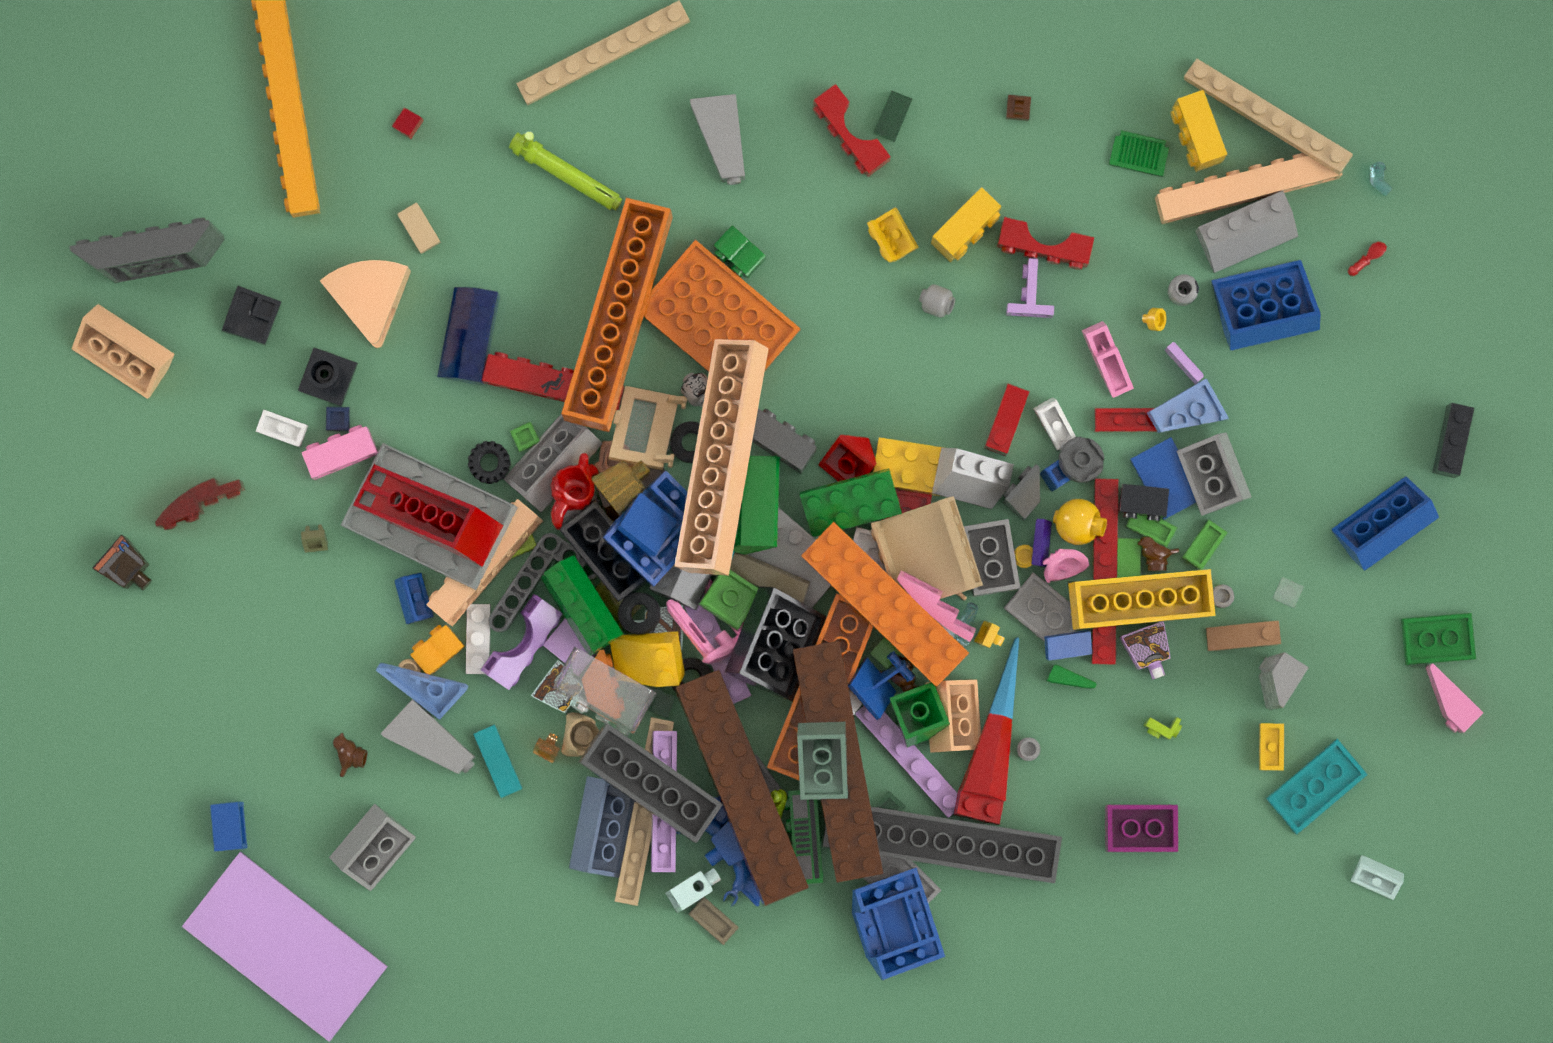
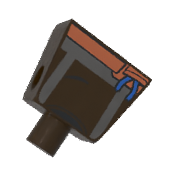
[92,535,152,591]

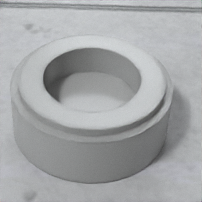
[1213,585,1234,608]

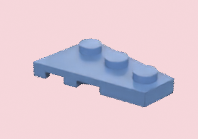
[1147,379,1229,433]

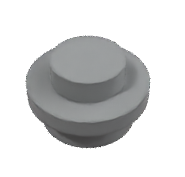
[1017,738,1040,761]

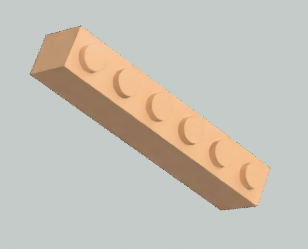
[426,499,543,626]

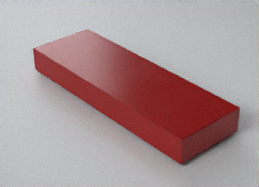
[1094,408,1157,432]

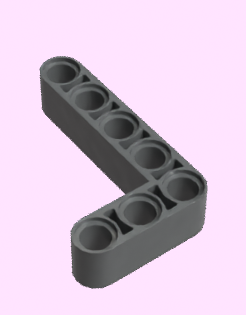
[488,533,597,633]

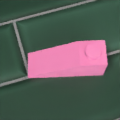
[1426,663,1483,733]

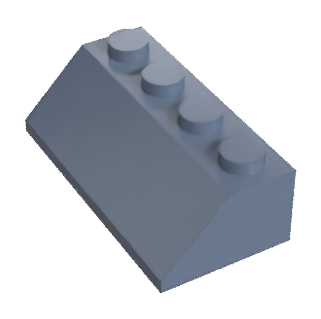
[569,776,634,878]

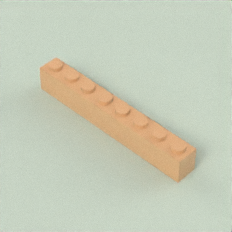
[1155,153,1343,224]

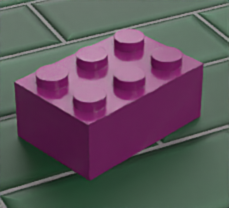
[1105,805,1178,852]

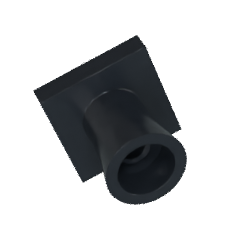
[298,348,358,407]

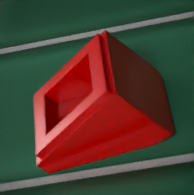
[392,108,424,139]

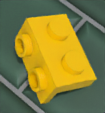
[867,208,919,263]

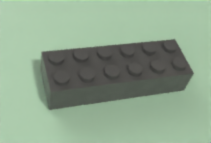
[578,723,723,843]

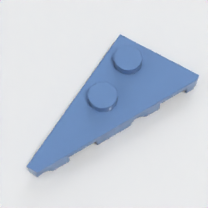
[376,663,468,720]

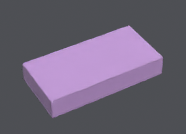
[1165,342,1204,384]

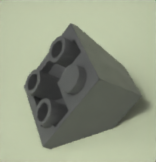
[1003,464,1040,521]

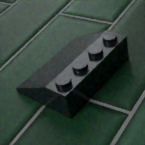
[725,586,827,702]

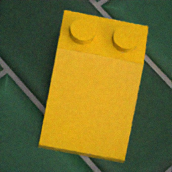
[610,631,685,687]

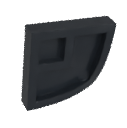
[222,286,282,345]

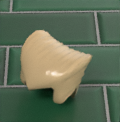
[561,712,599,757]

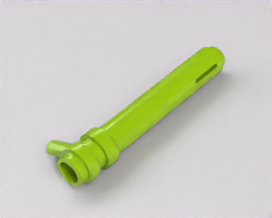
[509,132,623,211]

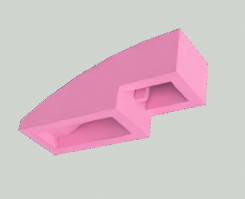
[1082,321,1134,398]

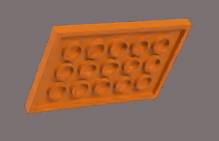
[643,240,801,372]

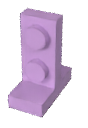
[1006,258,1054,318]

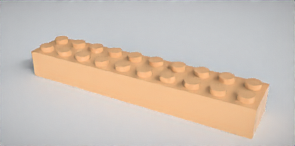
[675,339,769,576]

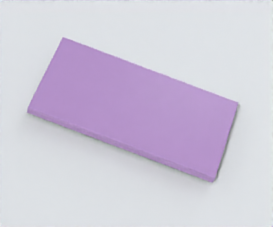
[182,852,388,1042]

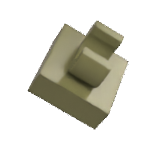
[301,524,328,553]

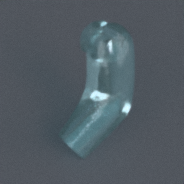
[954,602,978,648]

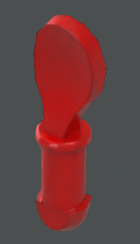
[1348,242,1387,276]

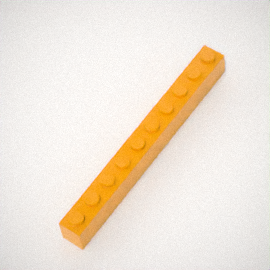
[251,0,321,218]

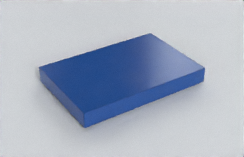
[1130,437,1196,520]

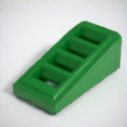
[1046,664,1097,689]

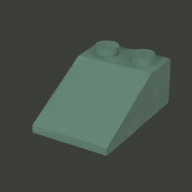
[797,722,848,800]

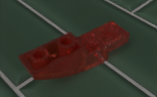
[155,478,245,531]

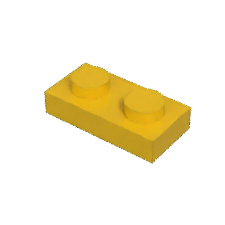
[1259,723,1284,771]

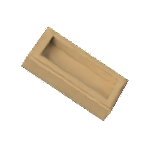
[397,202,441,254]

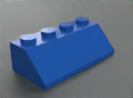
[1331,476,1439,571]

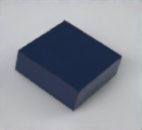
[326,407,350,431]

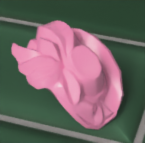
[1043,549,1089,583]

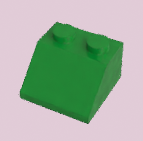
[889,682,950,748]

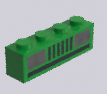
[785,790,823,884]

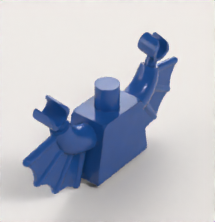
[676,797,760,907]

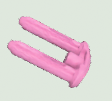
[666,580,744,664]

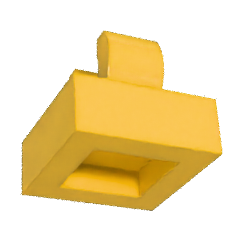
[974,621,1005,648]

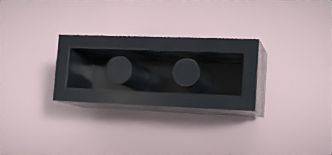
[1432,403,1474,478]

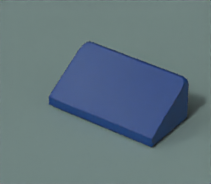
[395,573,434,624]

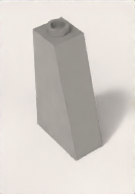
[690,94,745,185]
[381,699,475,774]

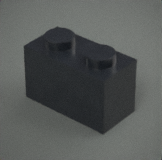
[1118,484,1169,522]

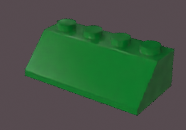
[733,456,780,555]
[541,555,623,657]

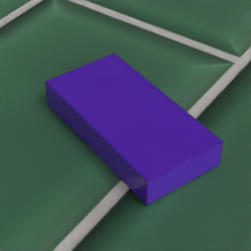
[1031,519,1052,567]

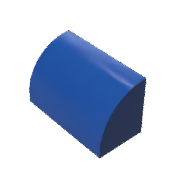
[210,802,247,852]

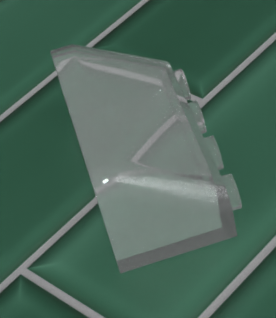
[553,646,657,736]

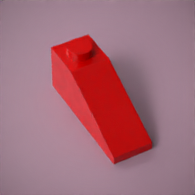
[984,384,1030,457]

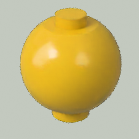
[1053,499,1107,545]

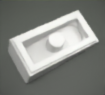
[1033,398,1076,451]

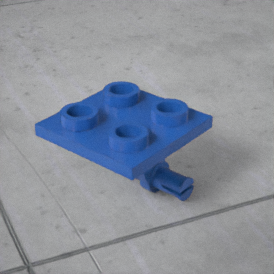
[848,651,915,720]

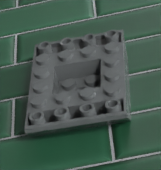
[69,218,225,283]

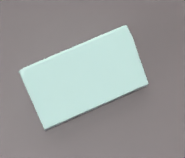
[1351,855,1404,900]

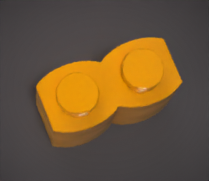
[410,625,465,675]

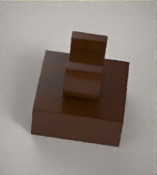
[1006,95,1031,121]

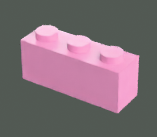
[301,425,378,480]

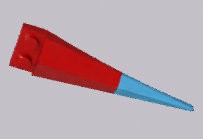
[954,637,1019,825]

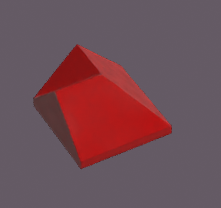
[818,435,877,482]

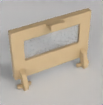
[609,386,687,470]

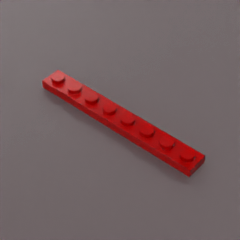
[1092,479,1118,665]

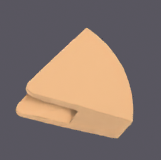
[320,260,411,348]

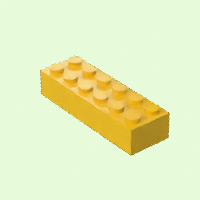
[1068,569,1216,630]

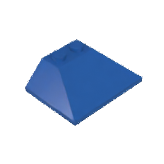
[603,471,688,587]
[852,867,945,980]

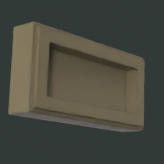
[689,897,739,945]

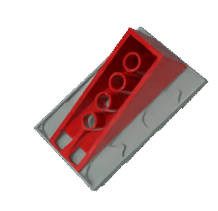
[341,443,518,590]

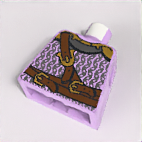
[1119,621,1170,680]

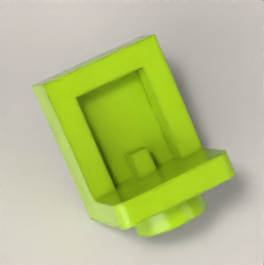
[1144,717,1182,740]

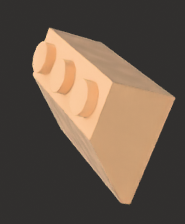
[925,680,981,753]

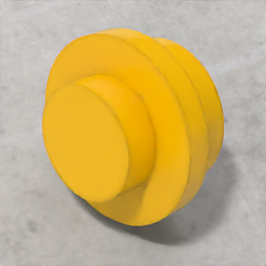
[1014,545,1033,568]

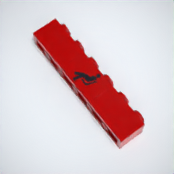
[482,352,625,412]

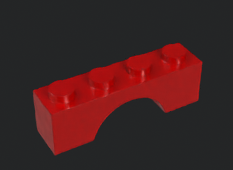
[813,84,891,177]
[997,217,1095,270]

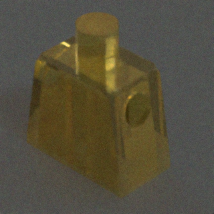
[591,460,650,515]

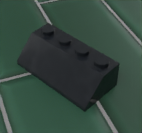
[560,502,648,602]

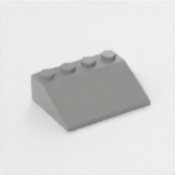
[746,507,831,608]

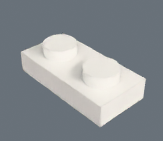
[256,410,308,447]

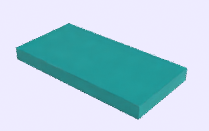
[1266,739,1368,835]

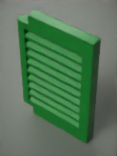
[1109,130,1169,177]

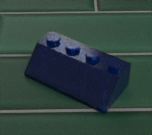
[437,287,500,386]

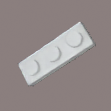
[466,604,491,674]

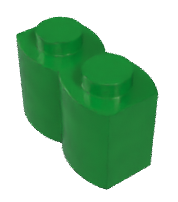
[713,225,766,278]

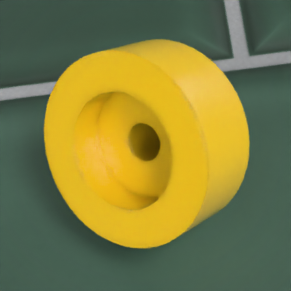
[1142,308,1166,331]

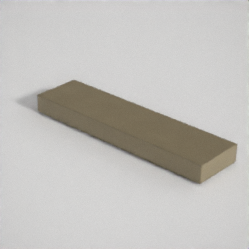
[730,552,810,603]

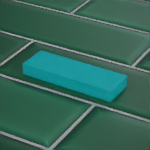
[473,725,523,798]

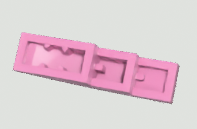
[897,570,976,642]

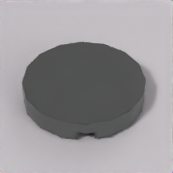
[1058,437,1104,483]

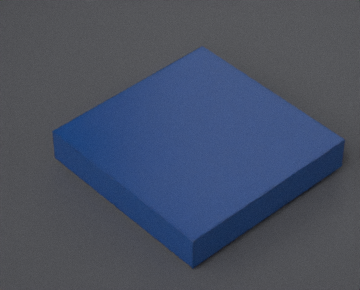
[616,493,677,557]

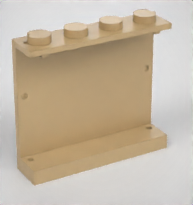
[871,496,983,599]

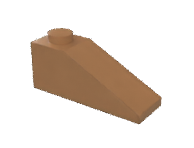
[1206,621,1281,651]

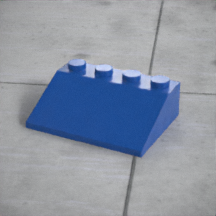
[1212,260,1321,351]

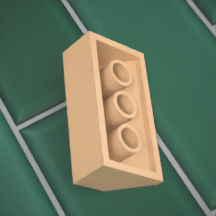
[71,304,174,399]

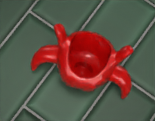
[550,453,599,530]

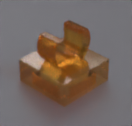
[533,733,560,763]

